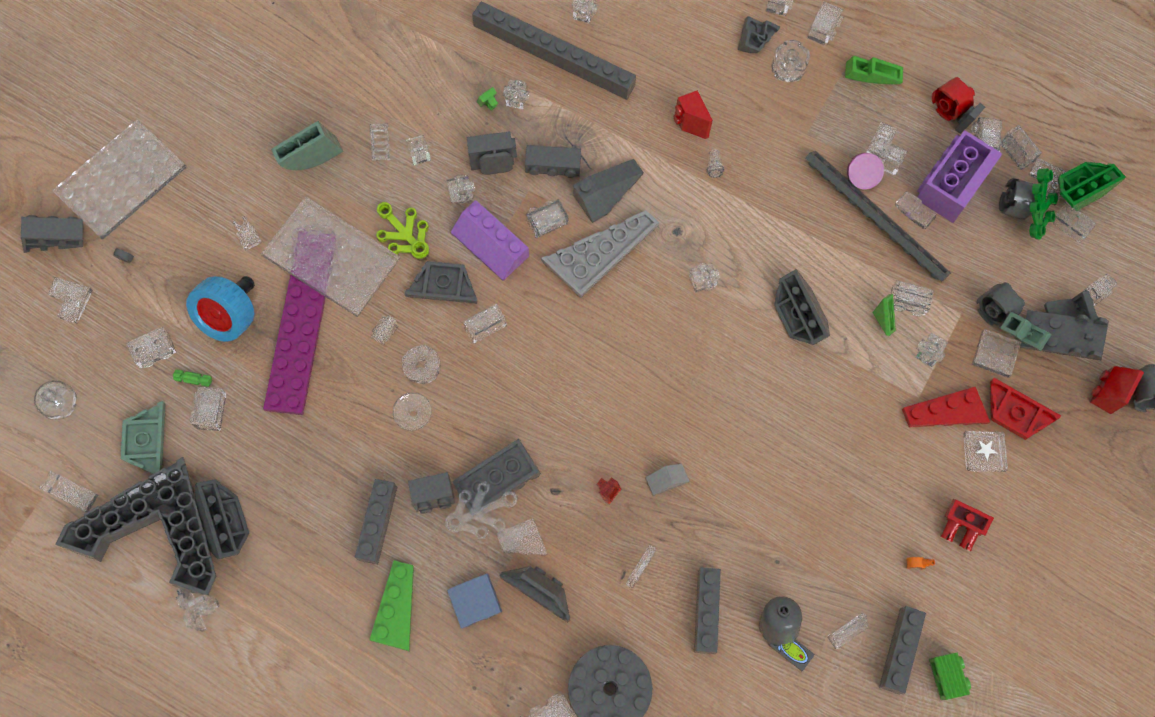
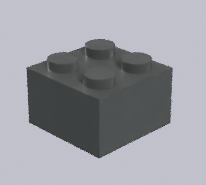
[408,472,456,514]

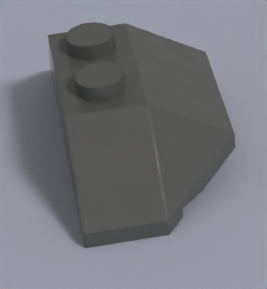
[774,269,830,345]
[195,479,249,559]
[499,566,570,623]

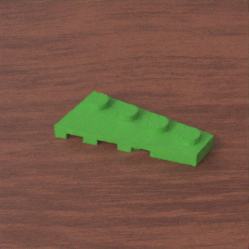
[370,560,414,651]

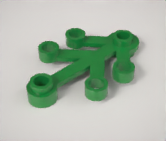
[1029,168,1058,240]

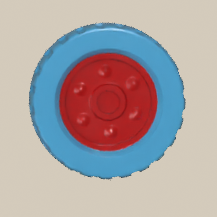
[186,276,255,342]

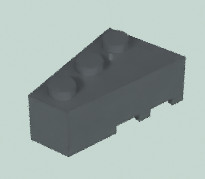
[21,215,83,253]

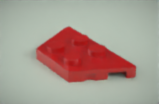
[990,378,1061,440]

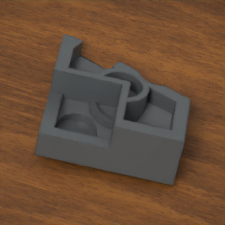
[738,16,780,53]

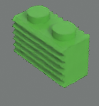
[929,652,971,701]

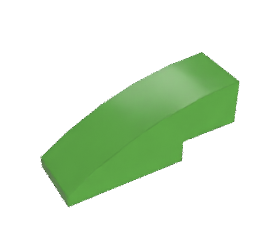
[845,55,903,84]

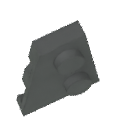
[955,103,986,134]

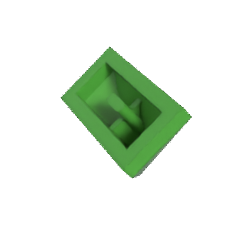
[872,294,896,336]

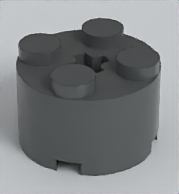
[999,178,1035,220]
[977,282,1025,328]

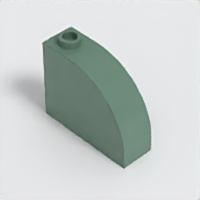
[271,121,343,170]

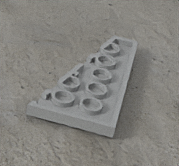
[541,210,659,298]

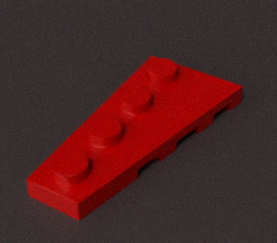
[902,386,990,427]

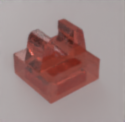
[596,477,621,504]

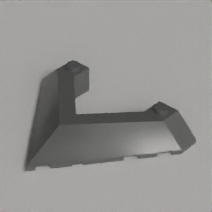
[55,457,217,596]

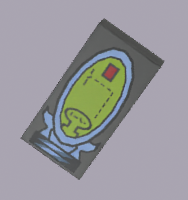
[769,639,815,672]

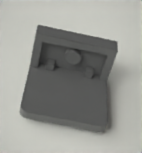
[1044,291,1099,320]

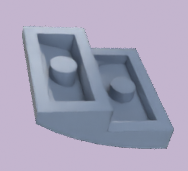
[447,574,502,628]

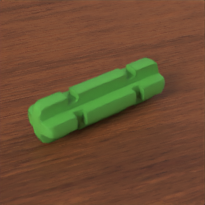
[173,369,212,387]

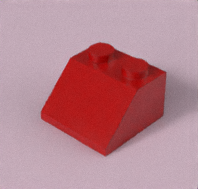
[673,90,713,139]
[1090,366,1144,414]

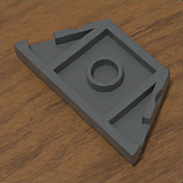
[405,261,478,304]

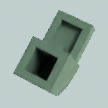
[1001,312,1052,351]

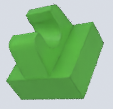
[477,87,498,110]

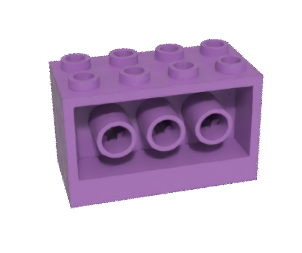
[916,130,1002,223]

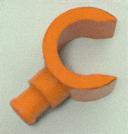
[907,557,935,570]

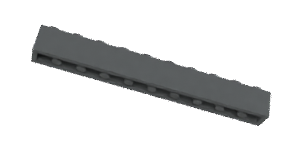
[472,1,636,100]

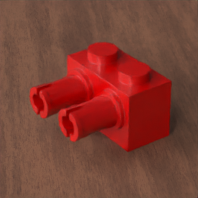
[940,499,994,551]

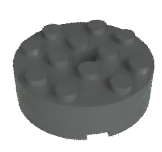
[568,645,653,717]

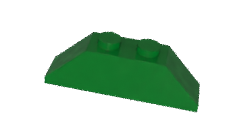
[1058,162,1126,211]

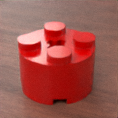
[932,77,975,121]

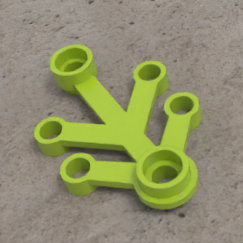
[376,202,429,259]

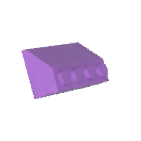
[451,200,529,281]

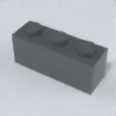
[525,145,581,178]

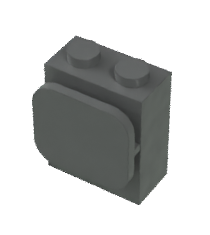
[466,131,517,175]

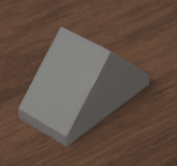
[646,464,690,496]

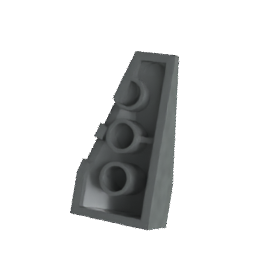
[573,159,644,223]

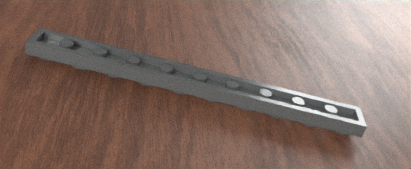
[805,151,951,282]

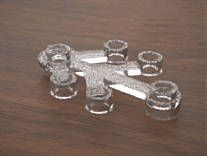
[445,482,518,539]

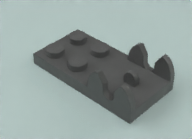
[1020,310,1109,361]
[452,439,541,516]

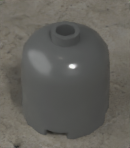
[1133,364,1155,413]
[759,596,803,646]

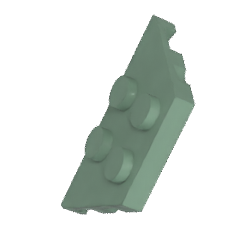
[120,401,165,474]

